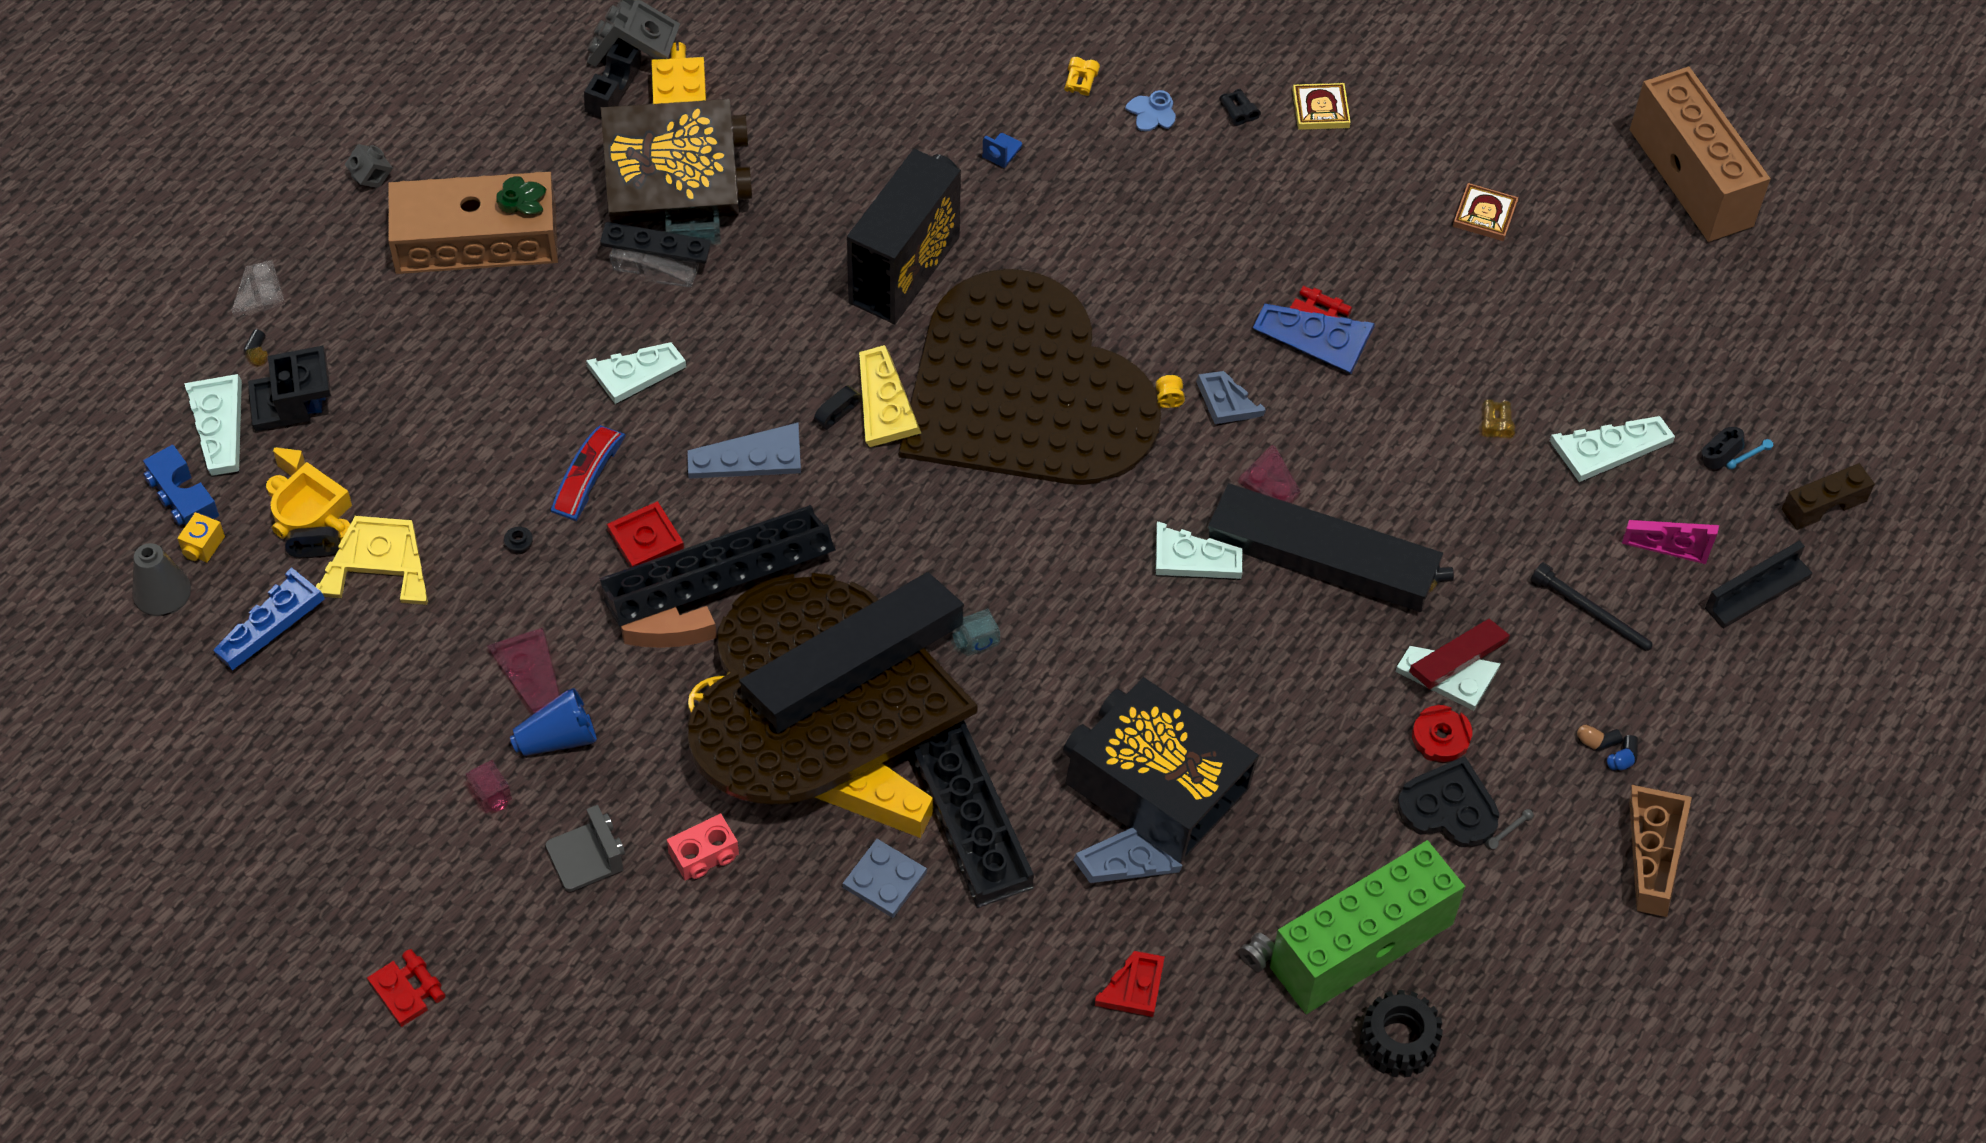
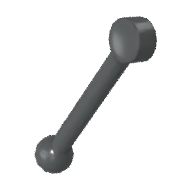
[1485,809,1534,849]

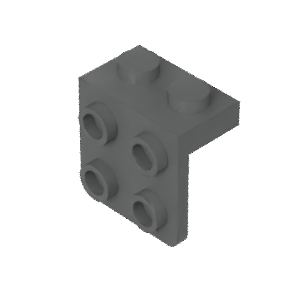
[546,805,625,892]

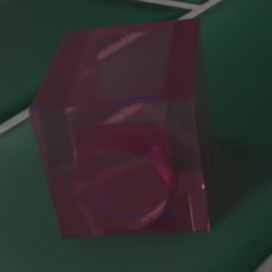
[465,760,512,814]

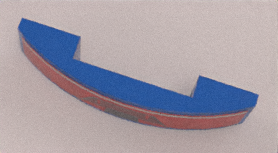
[551,425,626,521]

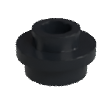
[504,526,533,553]

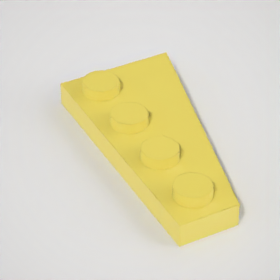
[859,345,921,447]

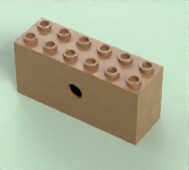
[1630,67,1771,242]
[389,172,558,274]

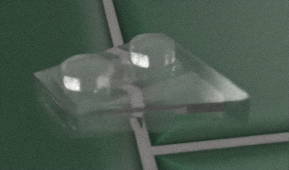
[232,260,286,319]

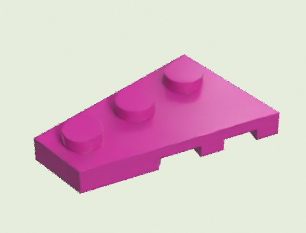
[1622,520,1719,564]

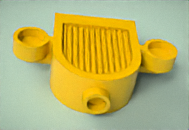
[266,462,352,542]

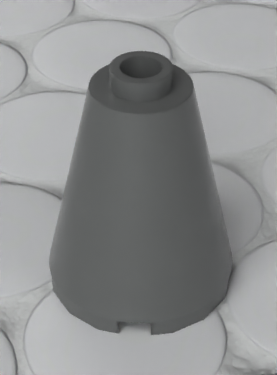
[132,543,191,616]

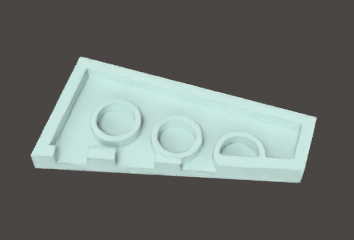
[184,374,242,476]

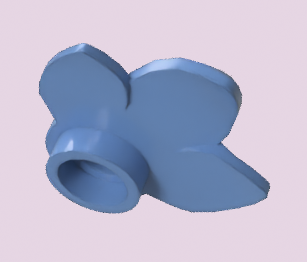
[1125,90,1176,131]

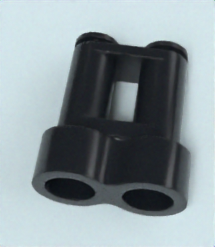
[1219,89,1261,126]

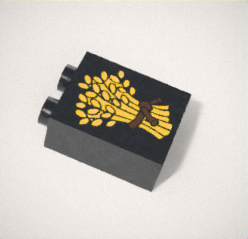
[847,149,961,325]
[1063,677,1259,863]

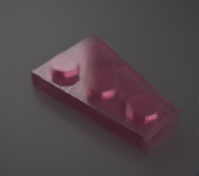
[487,628,560,714]

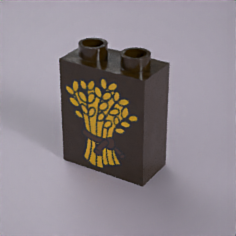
[601,99,752,224]

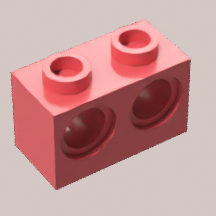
[667,813,739,881]

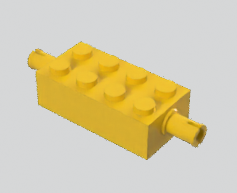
[652,42,706,104]

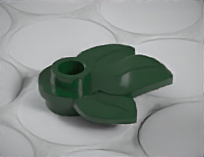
[496,176,547,214]

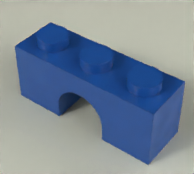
[143,445,219,526]

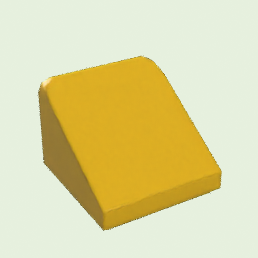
[273,447,305,476]

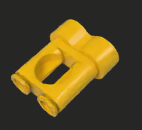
[1064,57,1100,96]

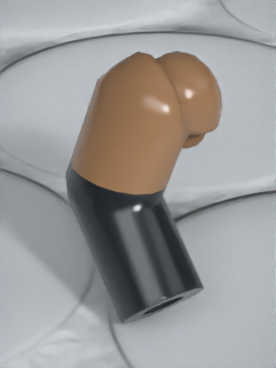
[1577,725,1623,751]

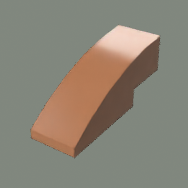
[621,606,717,648]

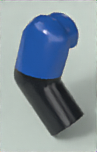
[1607,735,1638,771]

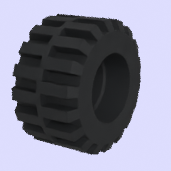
[1360,990,1443,1078]

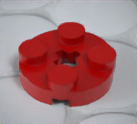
[1412,705,1472,762]

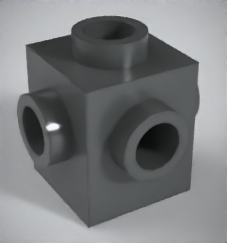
[344,144,393,188]

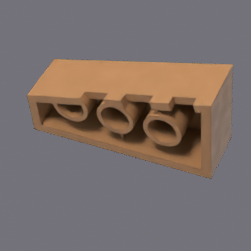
[1630,785,1692,917]

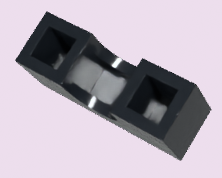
[584,38,641,118]

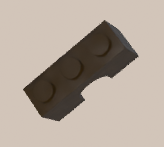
[1781,463,1875,530]

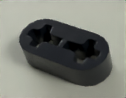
[814,385,861,430]
[1702,427,1745,469]
[285,526,341,558]

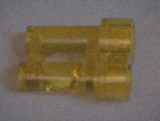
[1481,400,1515,438]

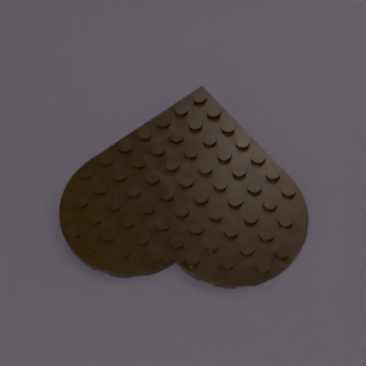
[899,269,1161,485]
[688,573,978,804]

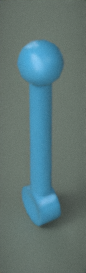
[1726,439,1773,469]

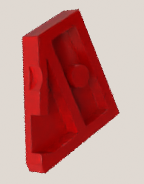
[1095,951,1165,1017]

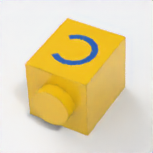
[177,512,225,562]

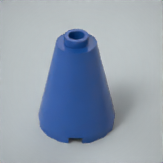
[510,688,597,756]

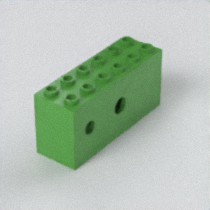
[1270,840,1465,1014]

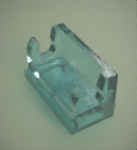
[665,212,721,245]

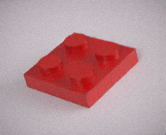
[607,501,684,568]

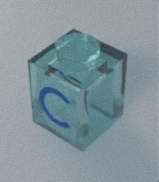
[953,609,1000,656]

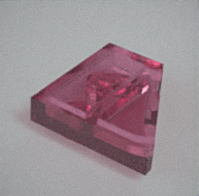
[1238,445,1300,503]

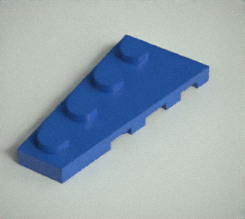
[1253,304,1375,374]
[213,567,325,670]

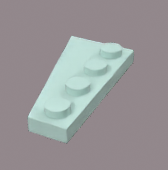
[1550,416,1675,482]

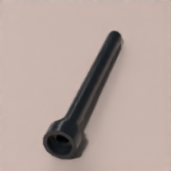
[1530,562,1653,651]

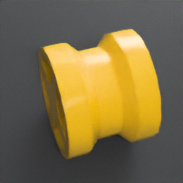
[1155,375,1185,408]

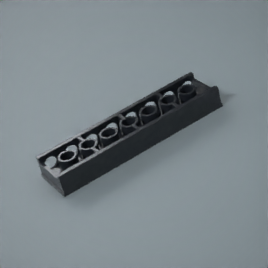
[1208,483,1443,612]
[599,505,836,627]
[739,572,964,734]
[908,720,1034,908]

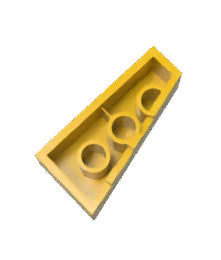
[815,763,933,838]

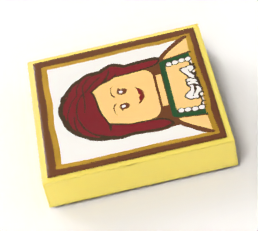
[1292,83,1350,130]

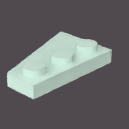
[586,342,686,404]
[1156,521,1242,579]
[1396,646,1501,711]

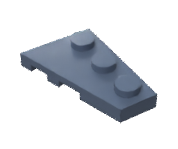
[1073,828,1182,883]

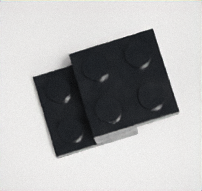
[248,346,331,432]

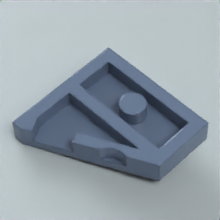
[1196,371,1266,424]

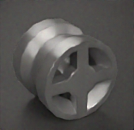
[1239,932,1274,972]

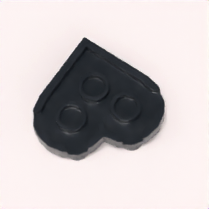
[1397,756,1499,847]

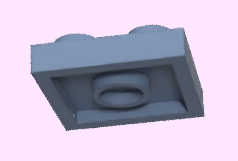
[842,839,927,918]

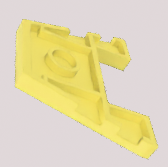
[316,516,428,605]

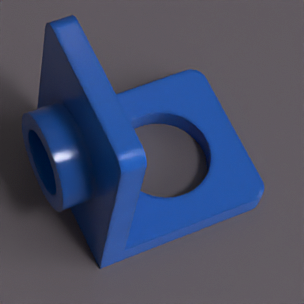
[982,133,1022,168]

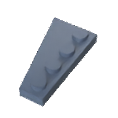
[688,423,801,479]

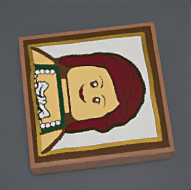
[1453,183,1519,241]

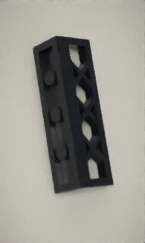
[1705,540,1812,629]

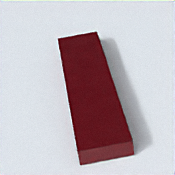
[1409,618,1510,689]

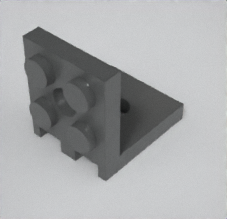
[587,0,680,67]

